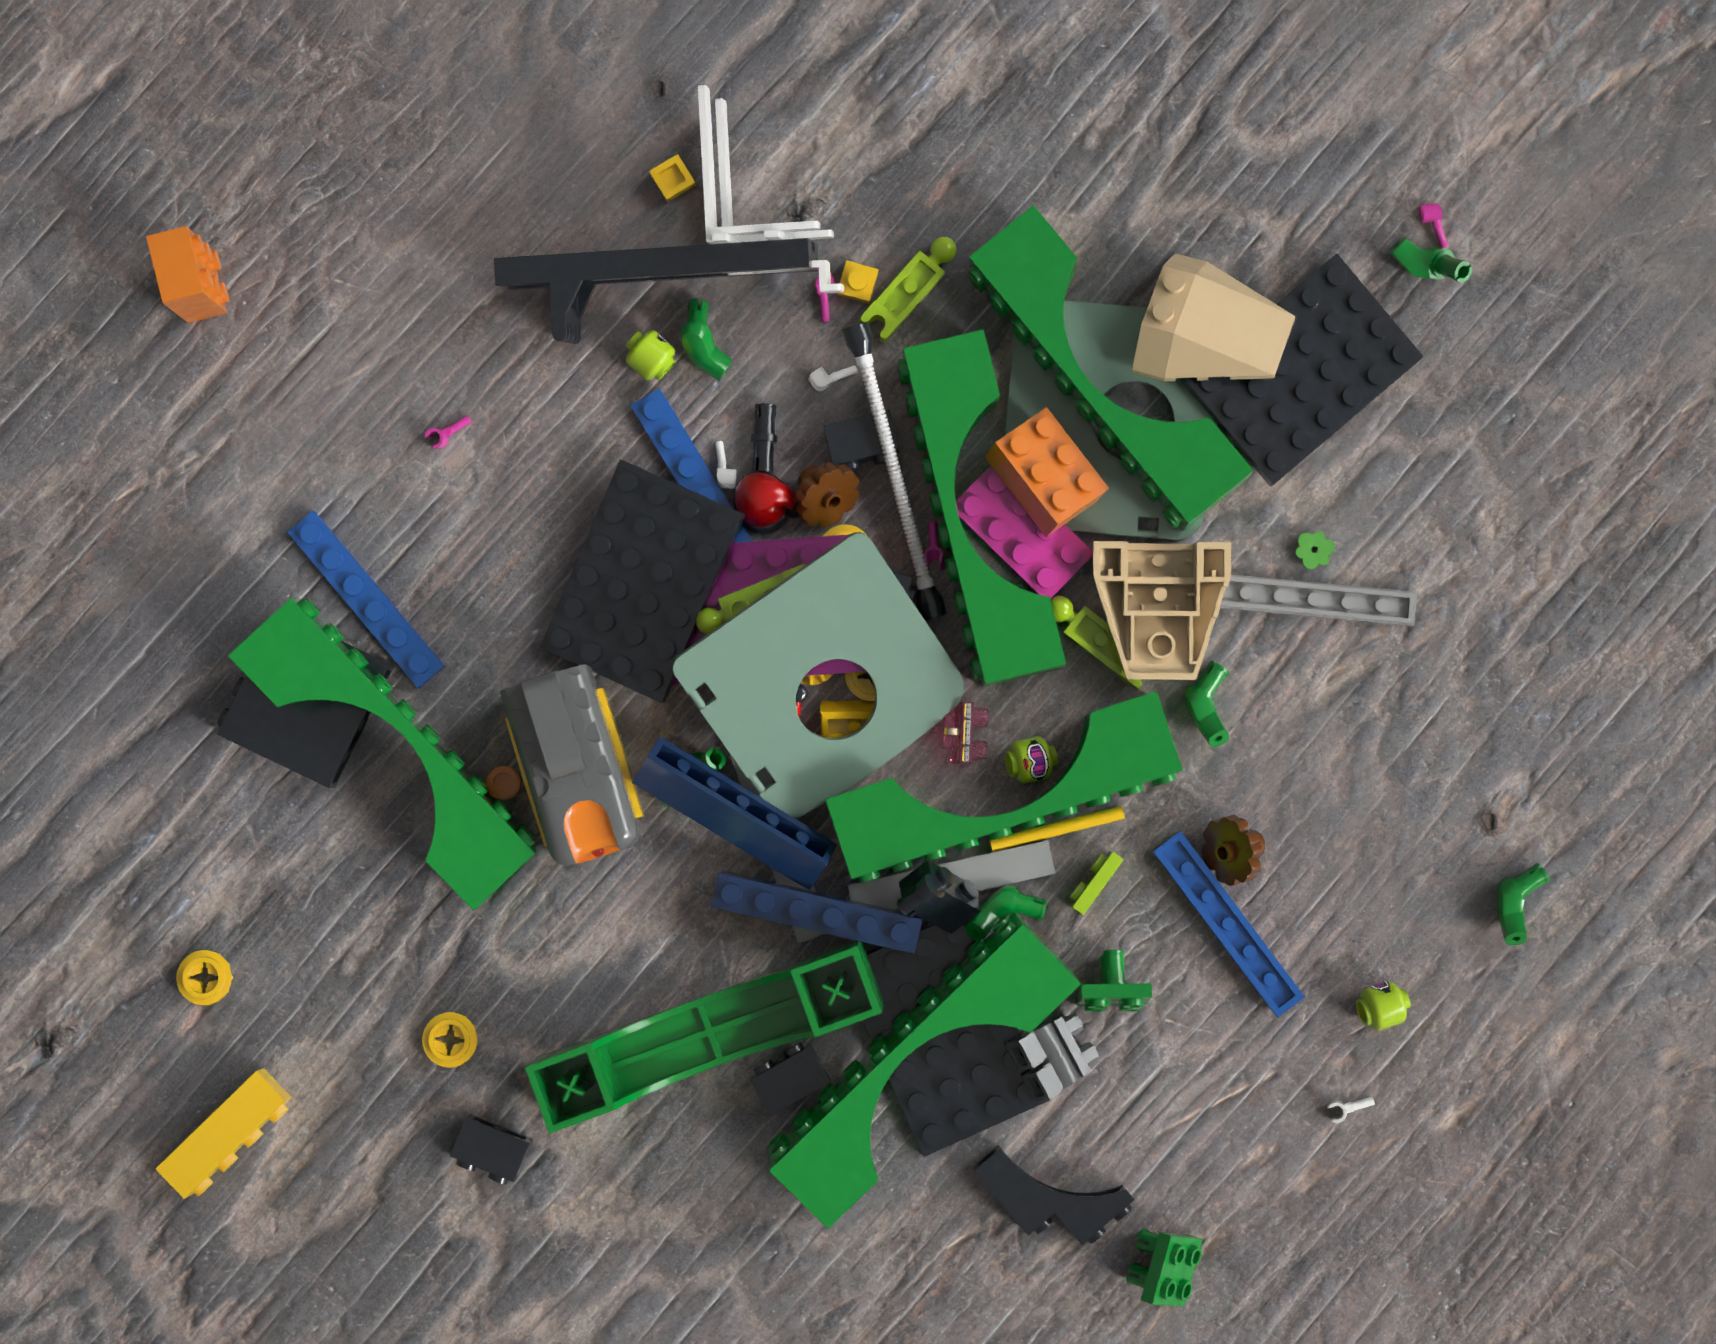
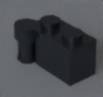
[897,860,981,934]

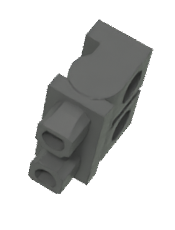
[1005,1014,1099,1103]

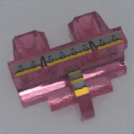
[933,701,989,764]

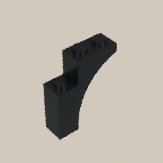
[973,1145,1135,1245]

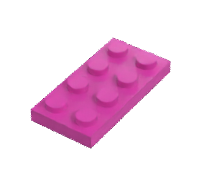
[956,466,1093,599]

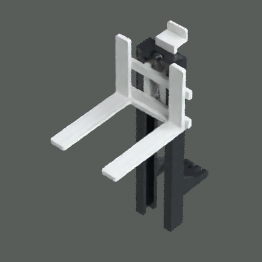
[494,85,844,344]

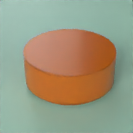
[486,766,522,800]

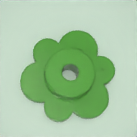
[1295,531,1335,570]

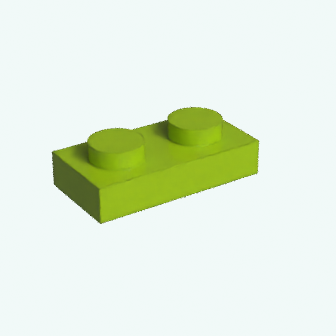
[1070,851,1124,915]

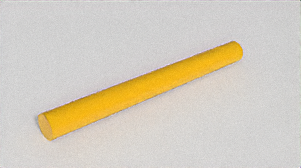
[989,806,1125,852]

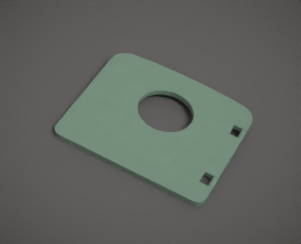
[1005,300,1217,541]
[672,532,964,818]

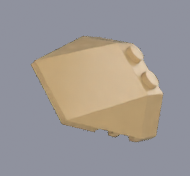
[1132,253,1295,382]
[1093,541,1231,680]

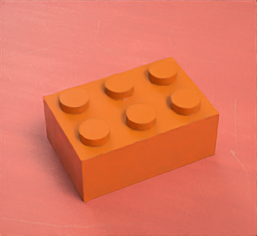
[146,226,229,323]
[984,407,1109,537]

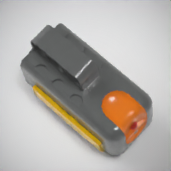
[500,664,644,866]

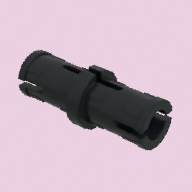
[751,403,778,474]

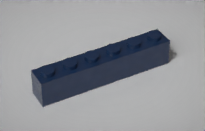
[632,737,837,890]
[711,871,923,954]

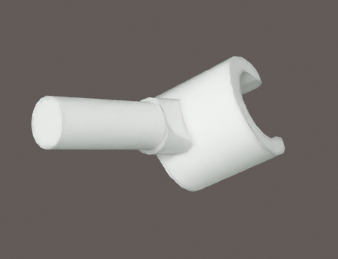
[808,365,858,391]
[715,441,737,489]
[1327,1097,1375,1123]

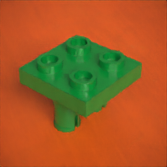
[1076,950,1152,1012]
[1126,1228,1203,1306]

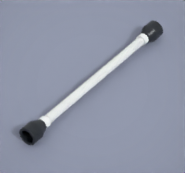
[842,322,947,620]

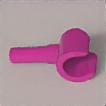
[1419,203,1449,248]
[815,273,835,323]
[424,415,471,449]
[923,522,945,571]

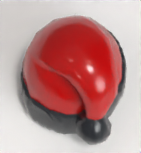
[733,471,800,534]

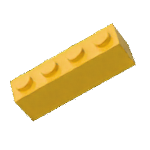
[156,1068,292,1199]

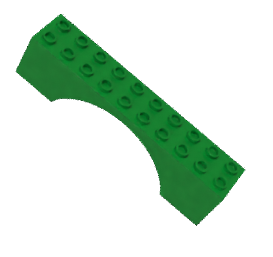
[968,205,1254,531]
[897,329,1066,688]
[228,597,536,911]
[826,691,1183,883]
[767,912,1081,1229]
[525,941,885,1134]

